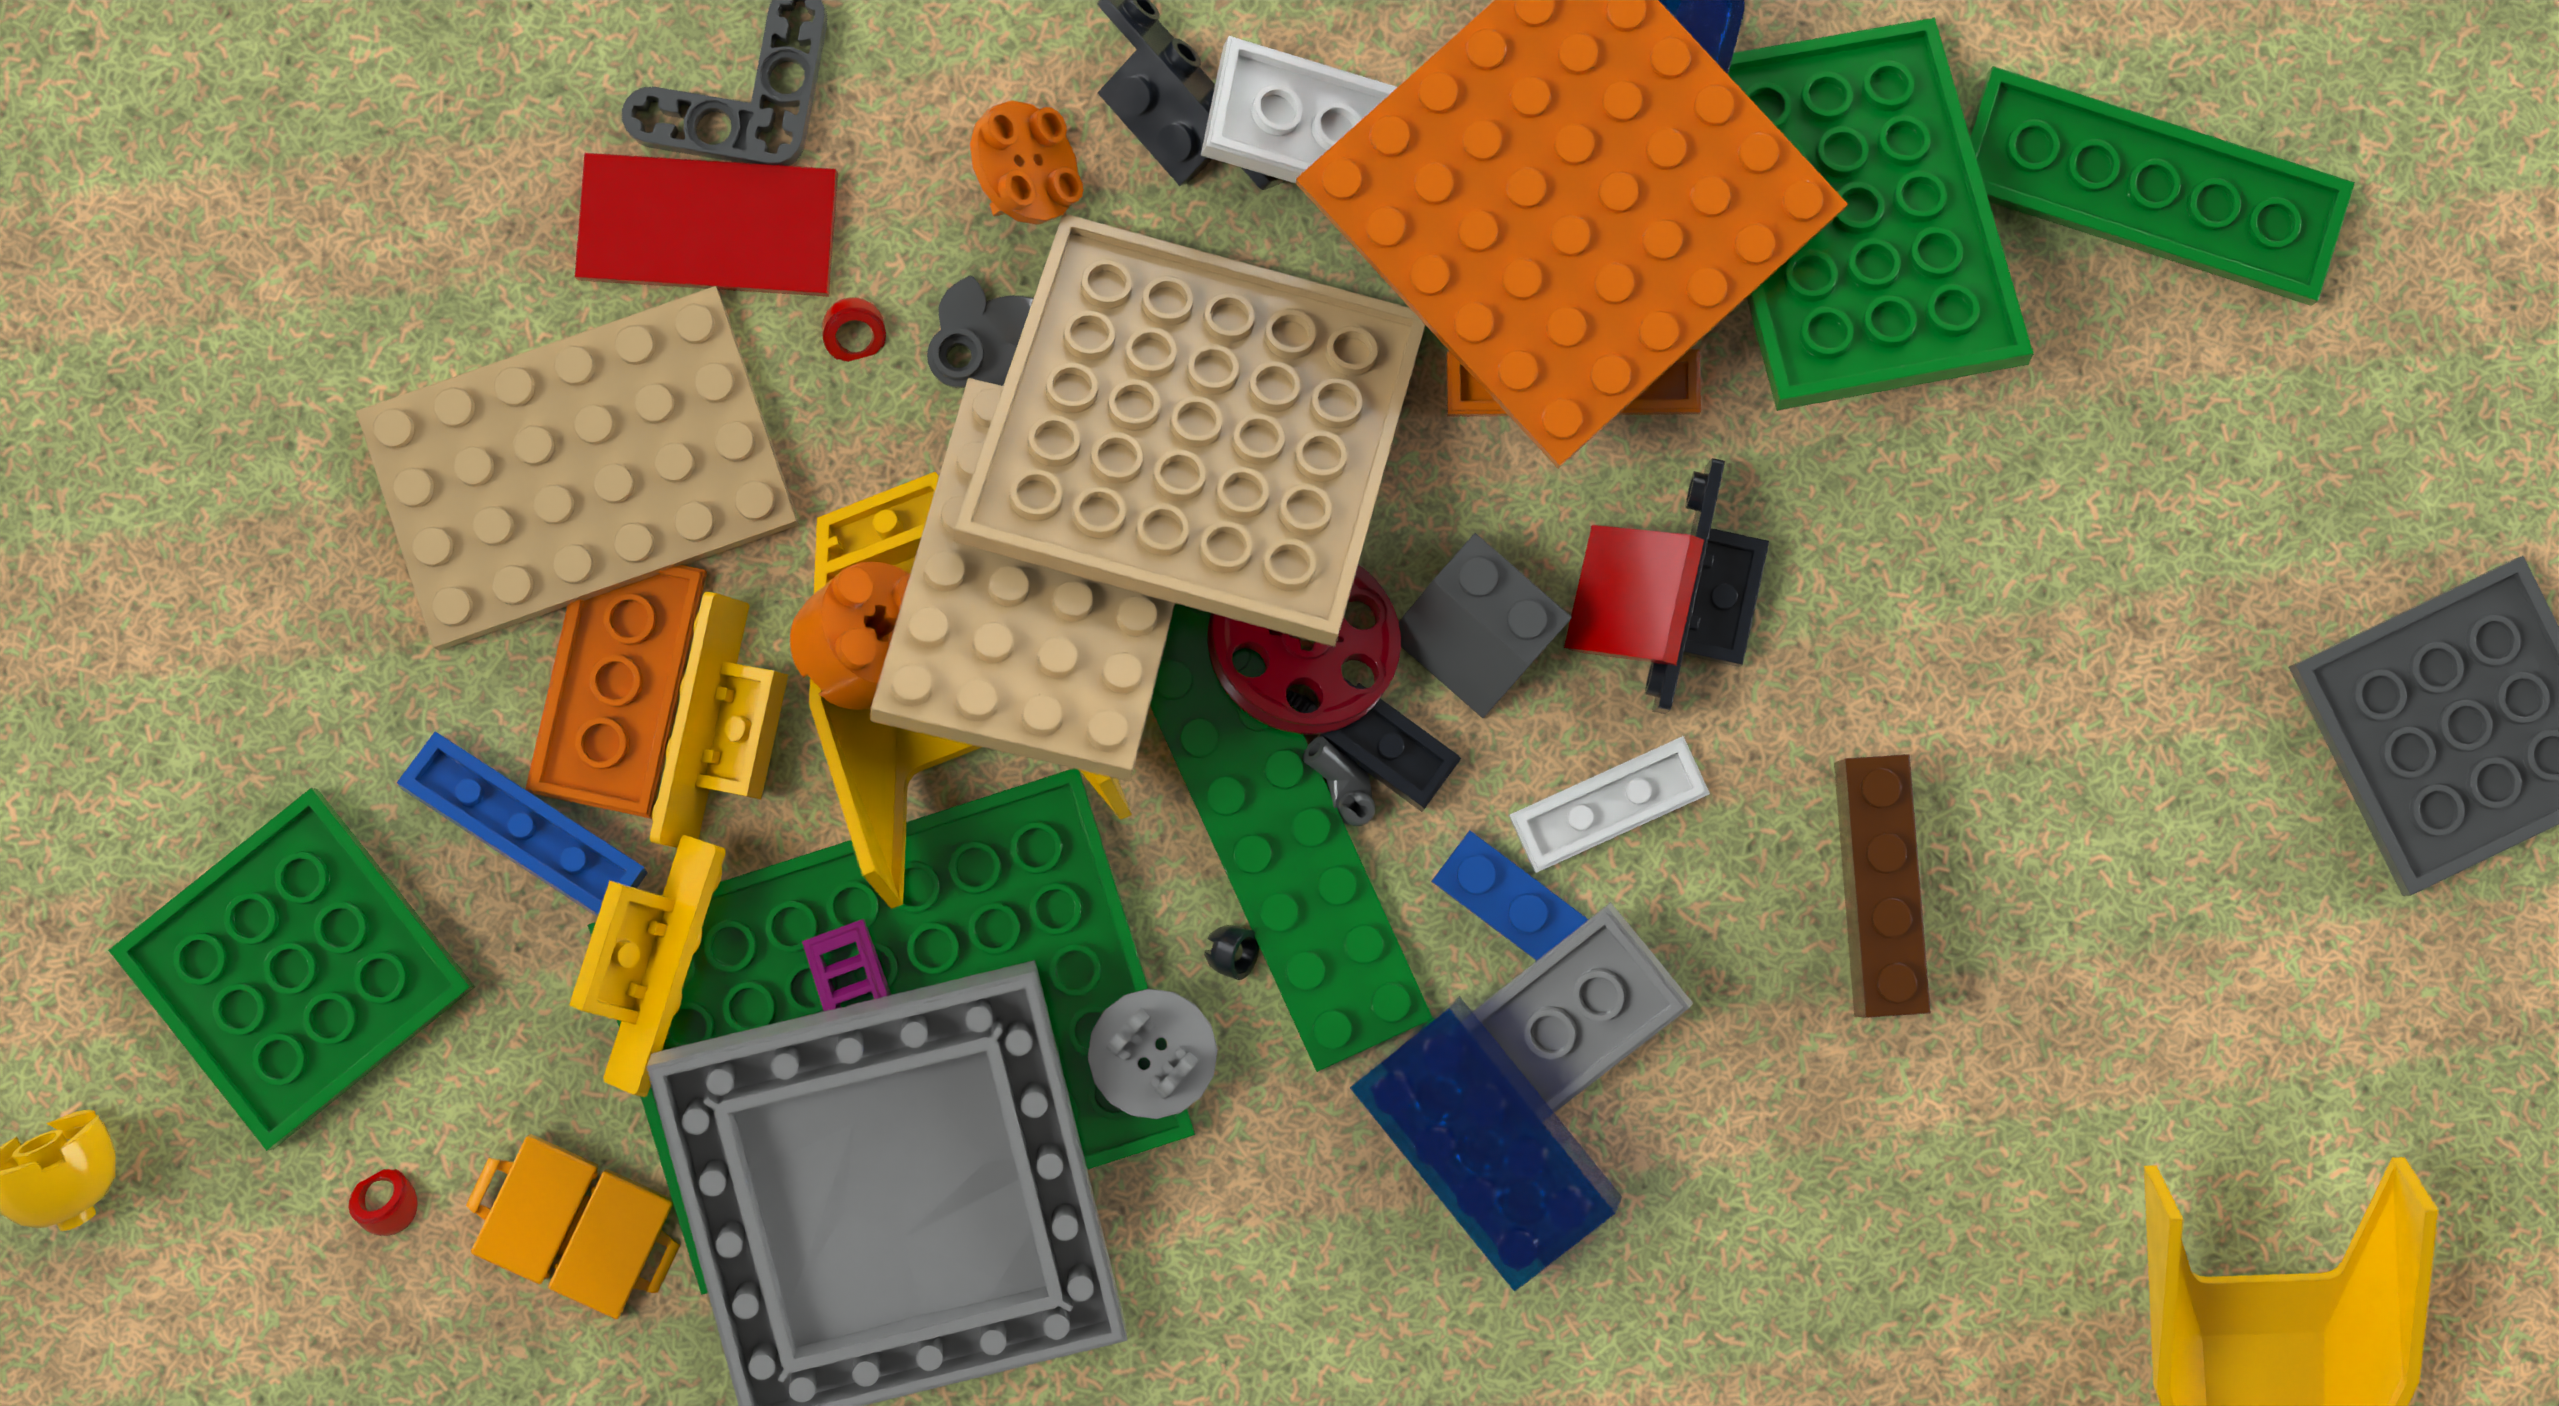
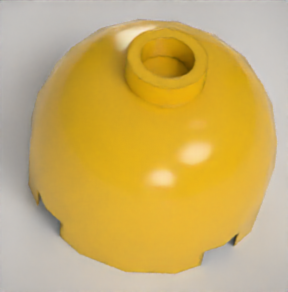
[0,1109,116,1231]

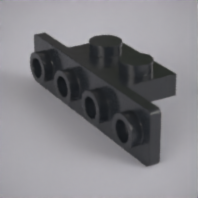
[1097,0,1286,190]
[1645,458,1769,714]

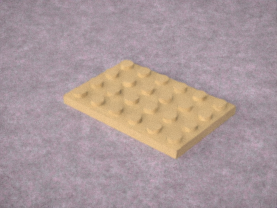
[356,286,800,651]
[871,378,1175,782]

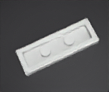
[1509,736,1710,873]

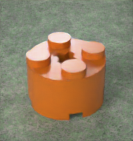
[790,561,911,710]

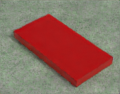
[574,153,838,297]

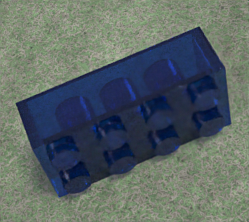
[1350,996,1622,1292]

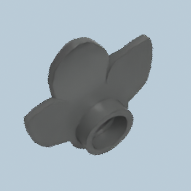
[927,275,1034,388]

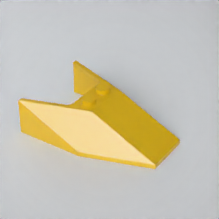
[809,472,1132,909]
[2144,1157,2439,1406]

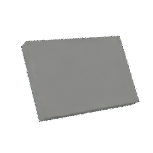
[1461,902,1693,1122]

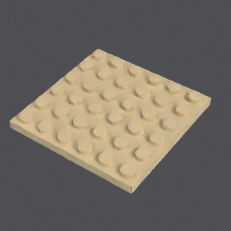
[953,213,1425,647]

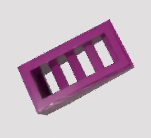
[802,919,892,1011]

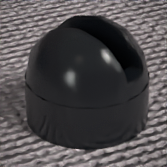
[1204,925,1259,980]

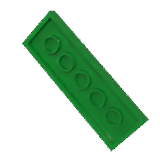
[1969,66,2355,306]

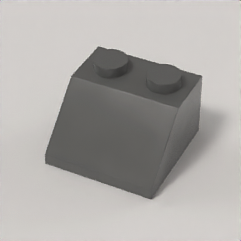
[1399,533,1572,719]

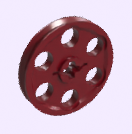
[1207,564,1401,734]

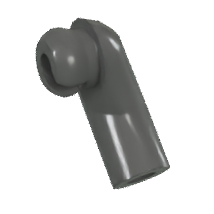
[1303,736,1376,826]

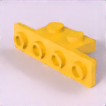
[650,592,789,848]
[569,835,726,1097]

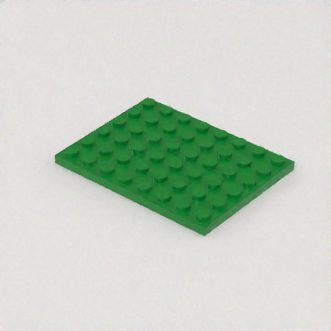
[588,768,1196,1295]

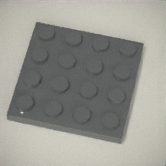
[2289,556,2559,896]

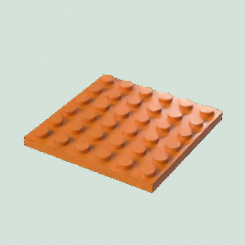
[1296,0,1848,469]

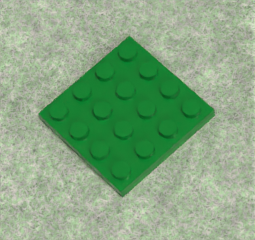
[108,788,475,1151]

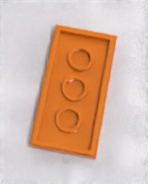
[525,565,707,819]

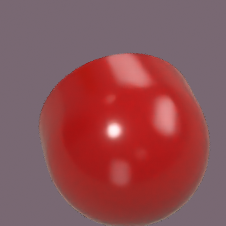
[822,297,886,362]
[349,1169,418,1236]

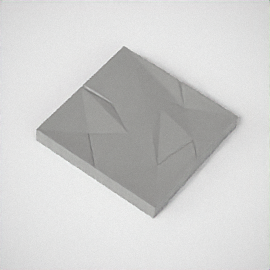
[647,960,1127,1406]

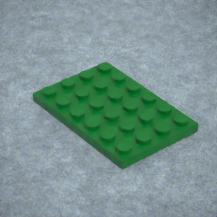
[1712,17,2034,411]

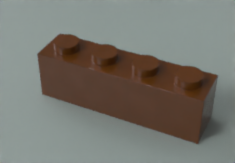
[1834,754,1931,1018]

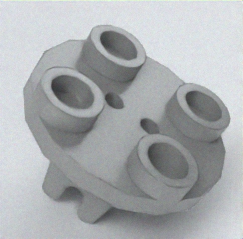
[1088,989,1218,1119]

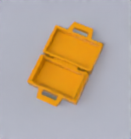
[466,1134,680,1319]

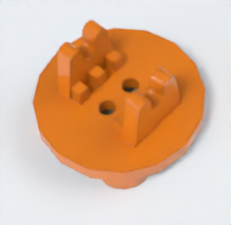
[970,100,1084,225]

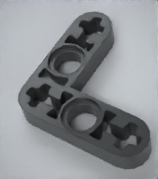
[622,0,827,166]

